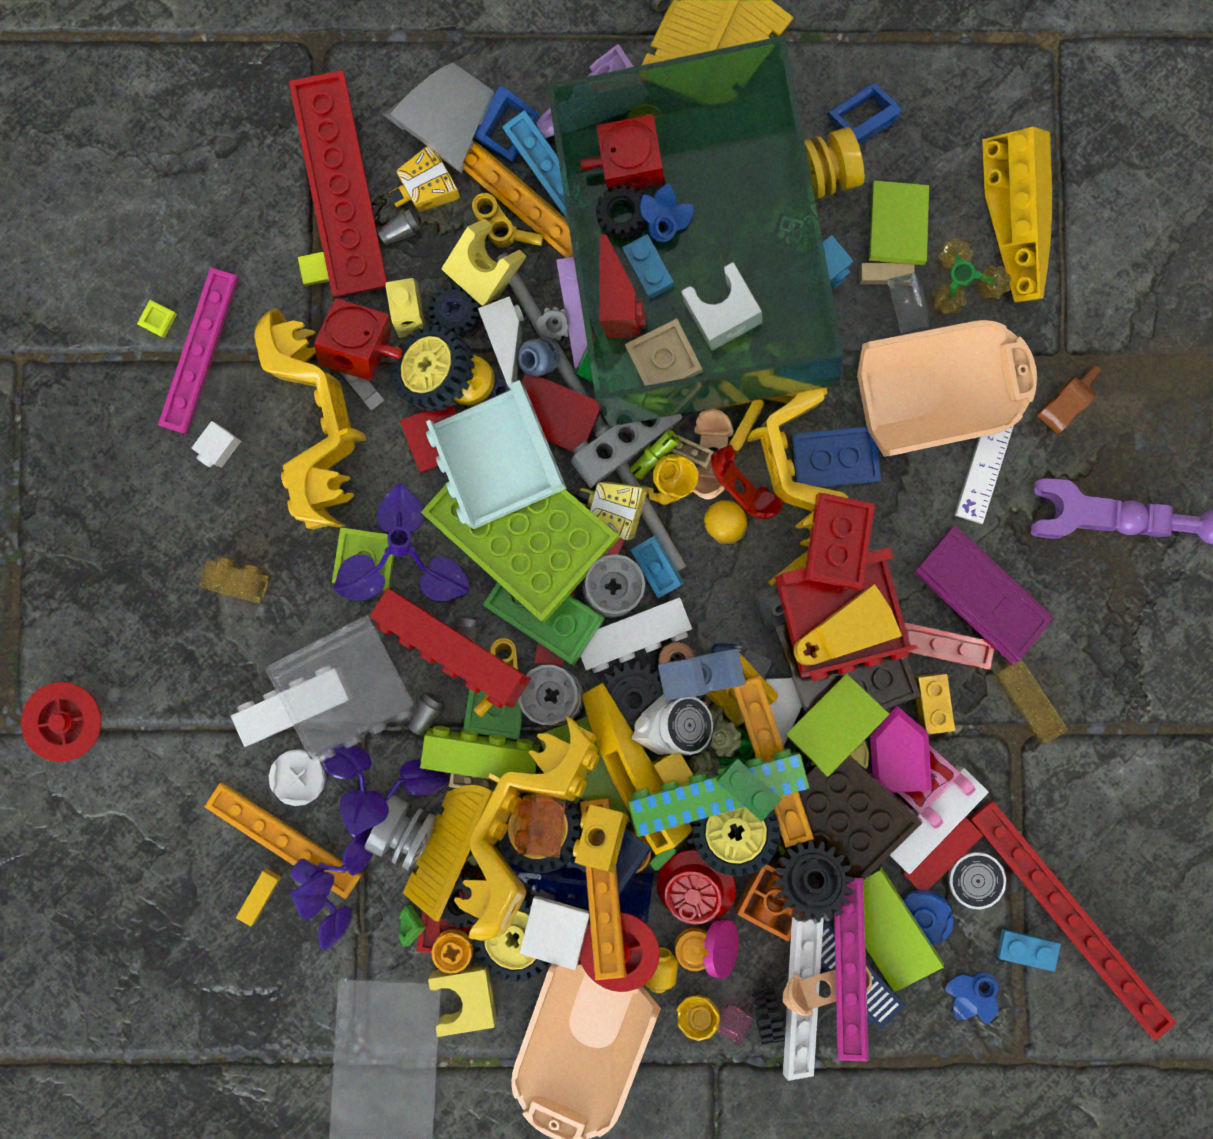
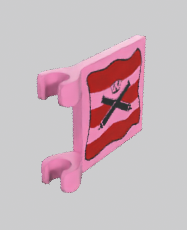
[897,745,976,829]

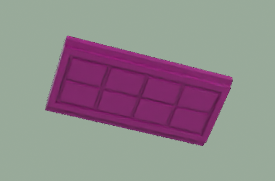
[914,525,1053,665]

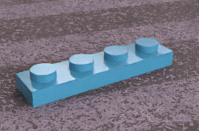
[502,110,590,221]

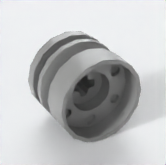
[582,554,645,618]
[518,665,584,726]
[365,794,436,871]

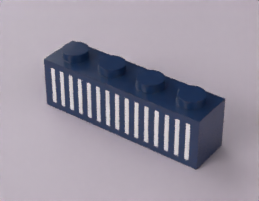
[820,916,906,1029]

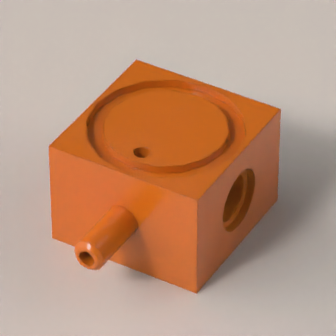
[734,862,813,942]

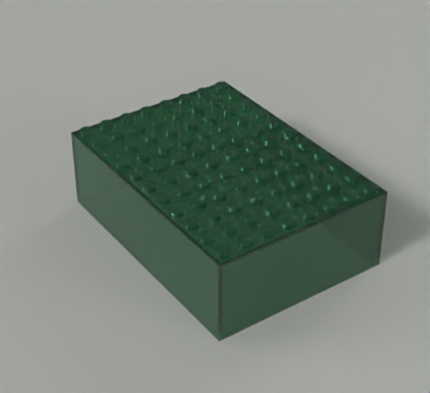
[547,35,844,427]

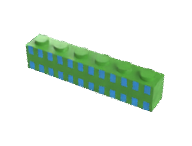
[626,749,809,837]

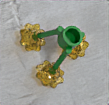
[933,237,1012,315]

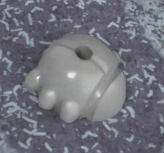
[537,307,569,341]

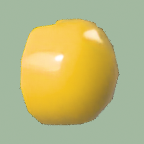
[653,454,699,498]
[704,500,748,544]
[677,995,720,1041]

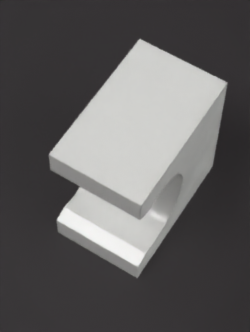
[681,263,762,351]

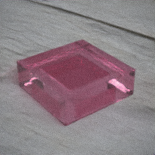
[716,1003,753,1044]

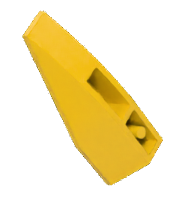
[982,126,1052,302]
[581,683,693,855]

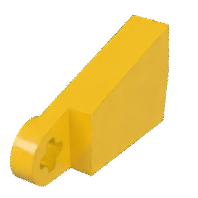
[794,584,902,666]

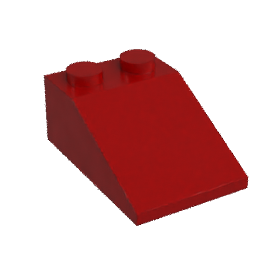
[599,235,646,338]

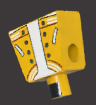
[388,146,460,212]

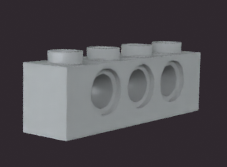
[570,395,683,489]

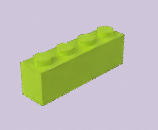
[420,726,540,779]

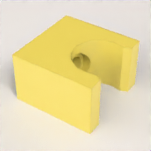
[441,219,526,306]
[428,963,497,1037]

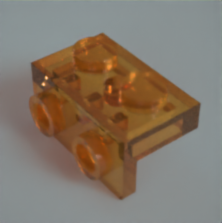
[515,794,566,858]

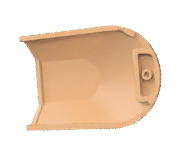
[857,320,1037,457]
[512,960,661,1139]

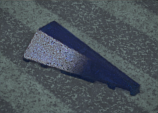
[510,864,654,925]

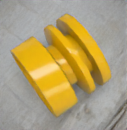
[799,127,865,200]

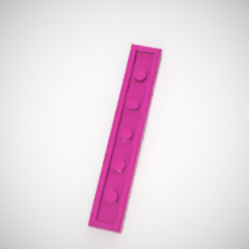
[158,267,239,435]
[834,878,869,1062]

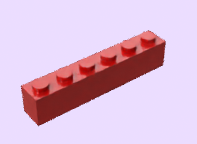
[369,588,531,709]

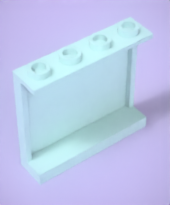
[426,380,567,529]

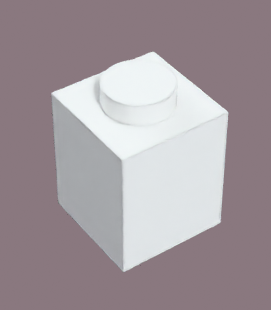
[192,421,241,468]

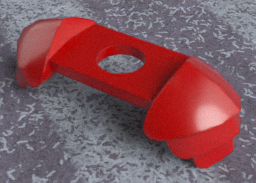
[711,444,782,520]

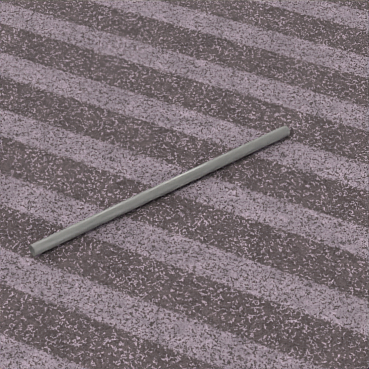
[495,253,686,571]

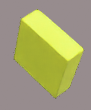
[298,252,329,286]
[137,300,177,339]

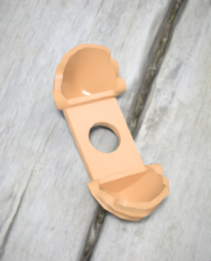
[693,408,733,500]
[783,966,872,1016]

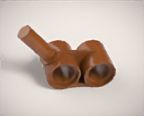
[1036,365,1101,434]

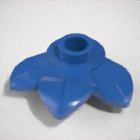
[640,184,693,242]
[944,972,998,1024]

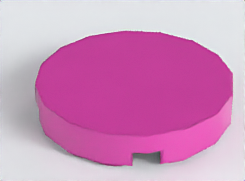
[703,919,739,978]

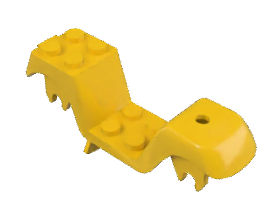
[254,308,366,530]
[747,339,849,547]
[454,715,600,941]

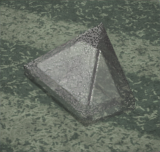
[887,272,929,333]

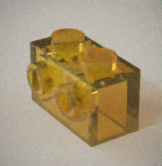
[199,556,270,603]

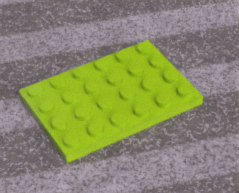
[421,481,620,623]

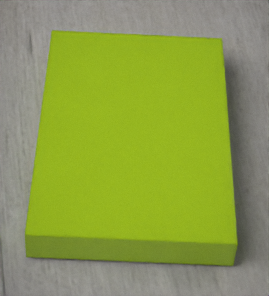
[869,181,929,265]
[785,674,889,777]

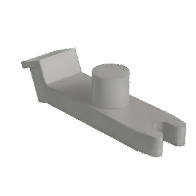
[340,372,384,411]

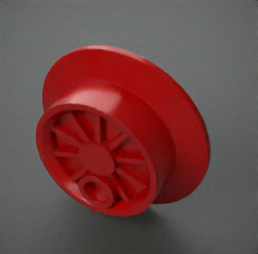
[21,682,102,762]
[657,849,736,924]
[580,912,660,992]

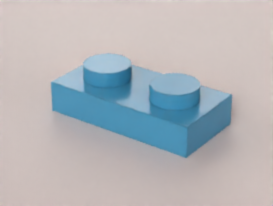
[622,234,675,299]
[631,535,684,598]
[996,929,1061,972]

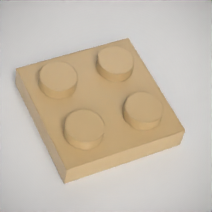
[625,319,703,398]

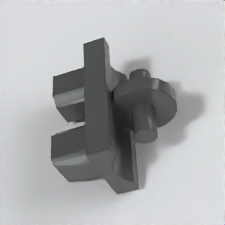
[754,582,786,633]

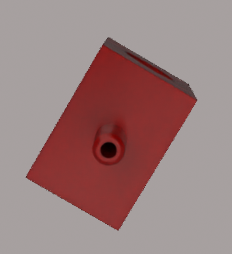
[580,114,666,192]
[314,298,403,381]

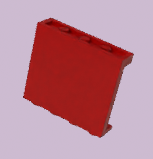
[775,547,918,681]

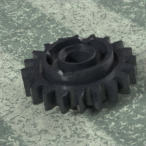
[598,661,664,733]
[772,840,854,924]

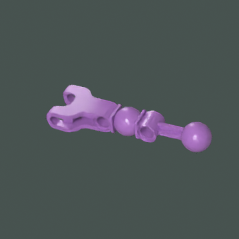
[1031,479,1213,545]

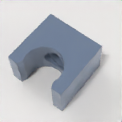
[658,649,746,701]

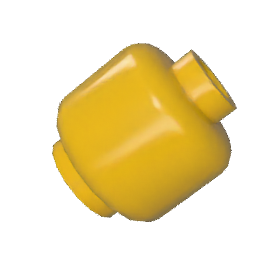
[644,947,678,993]

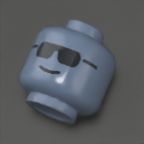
[518,338,559,377]

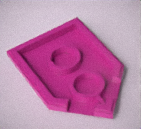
[870,705,932,793]

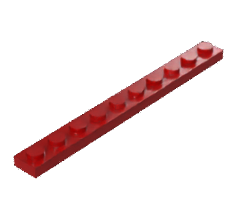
[969,800,1177,1041]

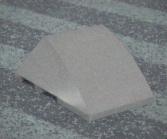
[382,63,494,173]

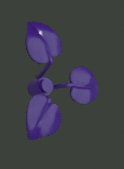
[333,483,469,602]
[323,744,450,837]
[290,827,373,951]

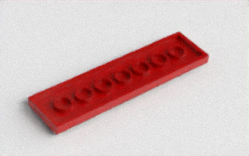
[289,70,388,299]

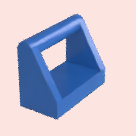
[827,82,902,145]
[473,86,540,163]

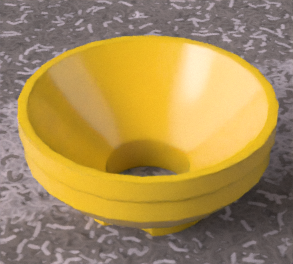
[454,355,495,406]

